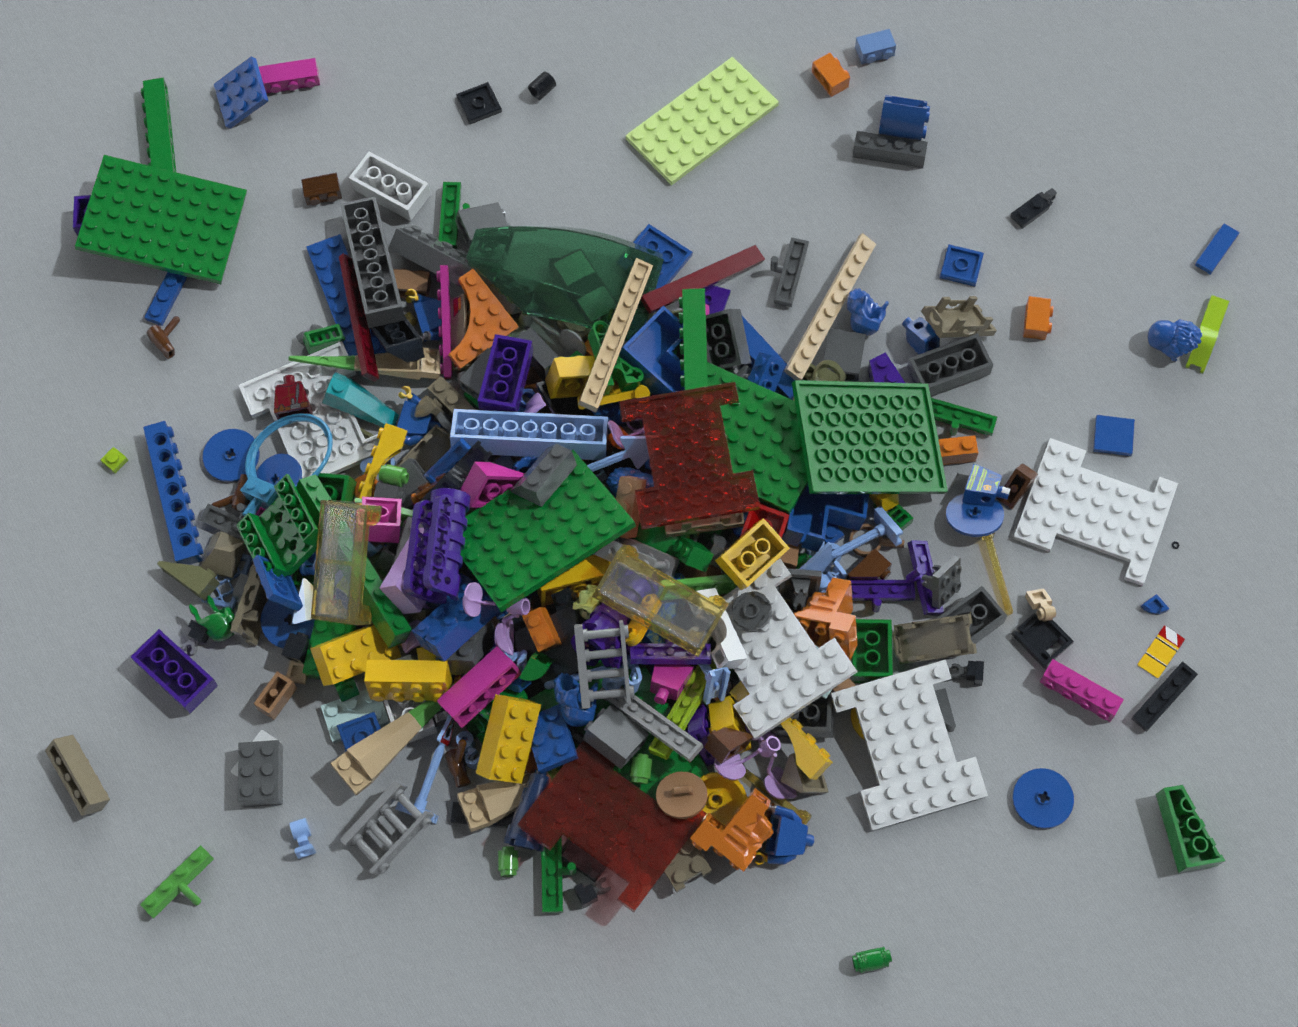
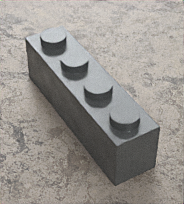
[853,131,928,168]

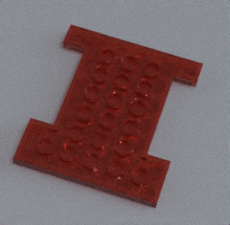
[619,382,760,529]
[517,740,707,913]

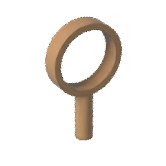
[849,524,904,557]

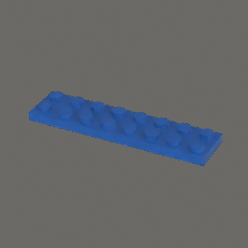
[306,234,387,356]

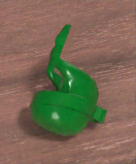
[189,595,235,642]

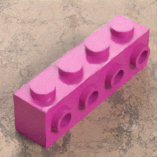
[1040,659,1124,722]

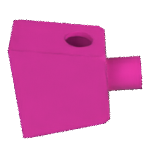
[650,664,693,705]

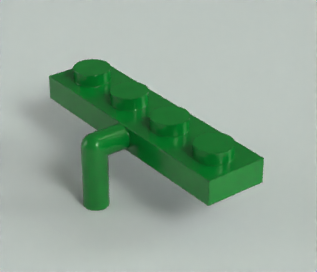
[438,182,470,249]
[931,398,997,436]
[541,830,577,914]

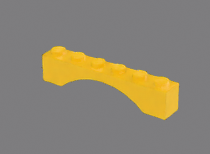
[346,423,407,538]
[730,681,833,780]

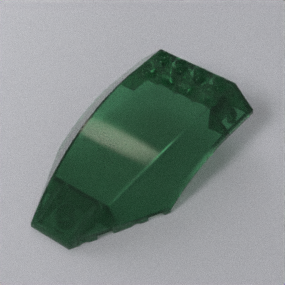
[465,226,664,342]

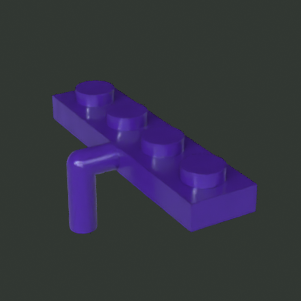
[906,540,944,616]
[850,580,915,613]
[629,622,712,665]

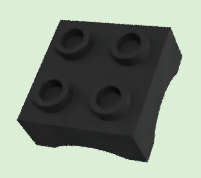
[561,823,619,882]

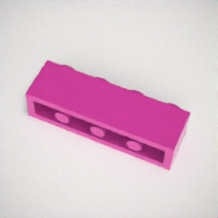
[258,58,320,94]

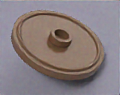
[656,772,708,819]

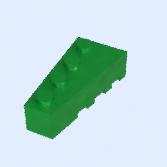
[1155,785,1225,873]

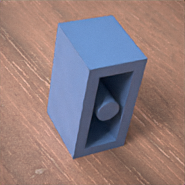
[855,29,896,64]

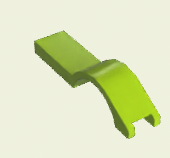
[1185,295,1229,374]

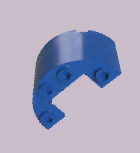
[878,95,930,141]

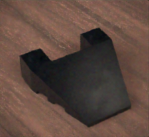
[499,587,582,684]

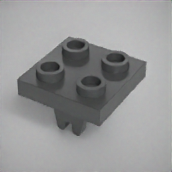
[922,555,962,609]
[779,568,822,610]

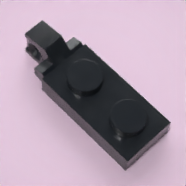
[1010,188,1057,229]

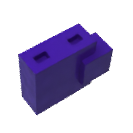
[688,704,715,766]

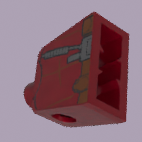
[274,375,313,420]

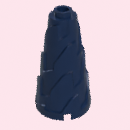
[503,770,549,852]

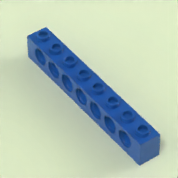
[143,421,204,565]

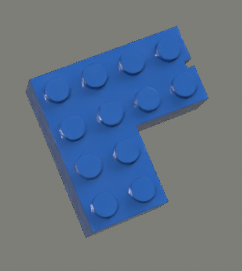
[619,306,685,409]
[782,485,869,552]
[412,572,500,662]

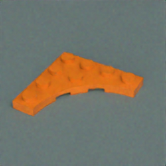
[448,268,519,370]

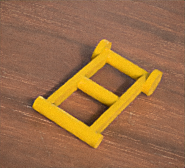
[577,383,650,410]

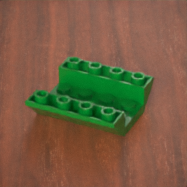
[236,474,319,577]

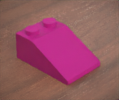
[461,462,525,508]

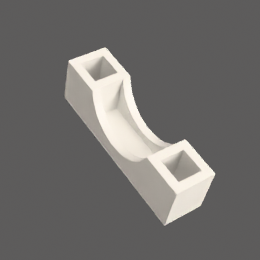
[687,588,747,669]

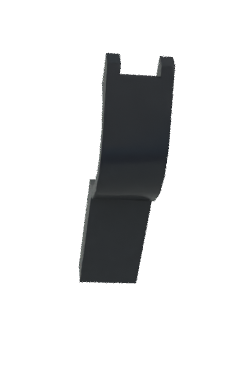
[421,440,493,509]

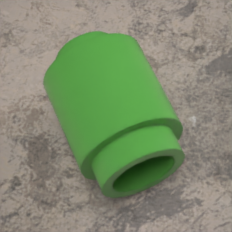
[379,464,409,487]
[630,754,652,784]
[498,846,519,877]

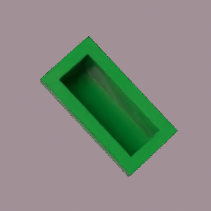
[519,651,554,681]

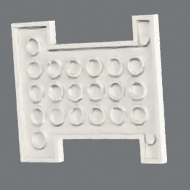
[239,341,380,480]
[1013,438,1178,586]
[690,559,857,740]
[830,660,988,830]

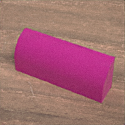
[437,646,522,728]

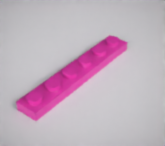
[437,265,453,379]

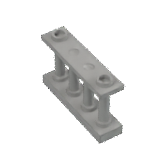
[593,537,680,579]
[574,620,635,709]
[340,780,434,875]

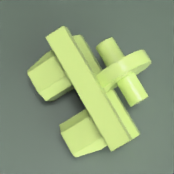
[573,584,604,620]

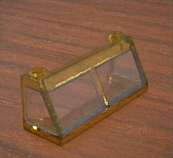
[311,500,382,625]
[592,544,729,657]

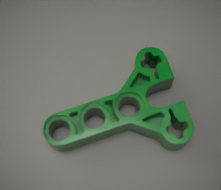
[588,321,644,395]

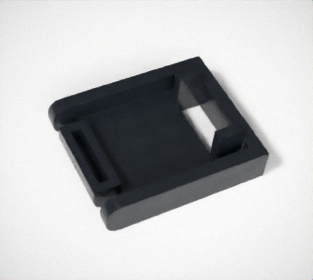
[1012,613,1074,668]

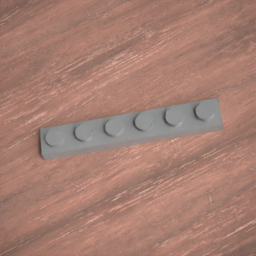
[599,686,703,762]

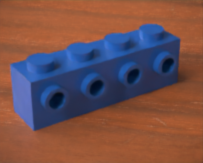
[747,352,787,392]

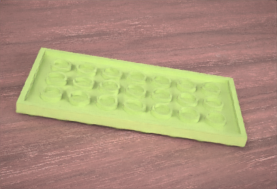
[626,57,779,185]

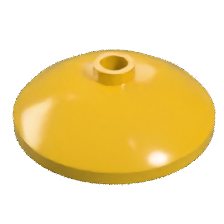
[691,772,747,826]

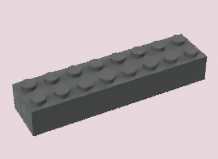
[340,196,405,328]
[388,225,534,314]

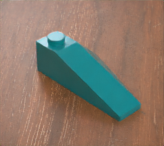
[322,372,399,428]

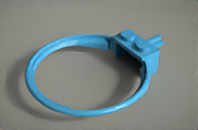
[240,413,333,516]

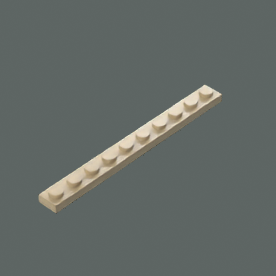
[784,233,876,380]
[578,258,653,412]

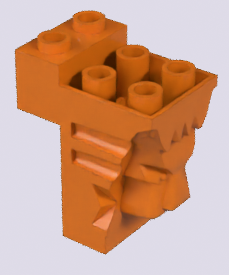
[794,577,858,660]
[690,788,774,872]

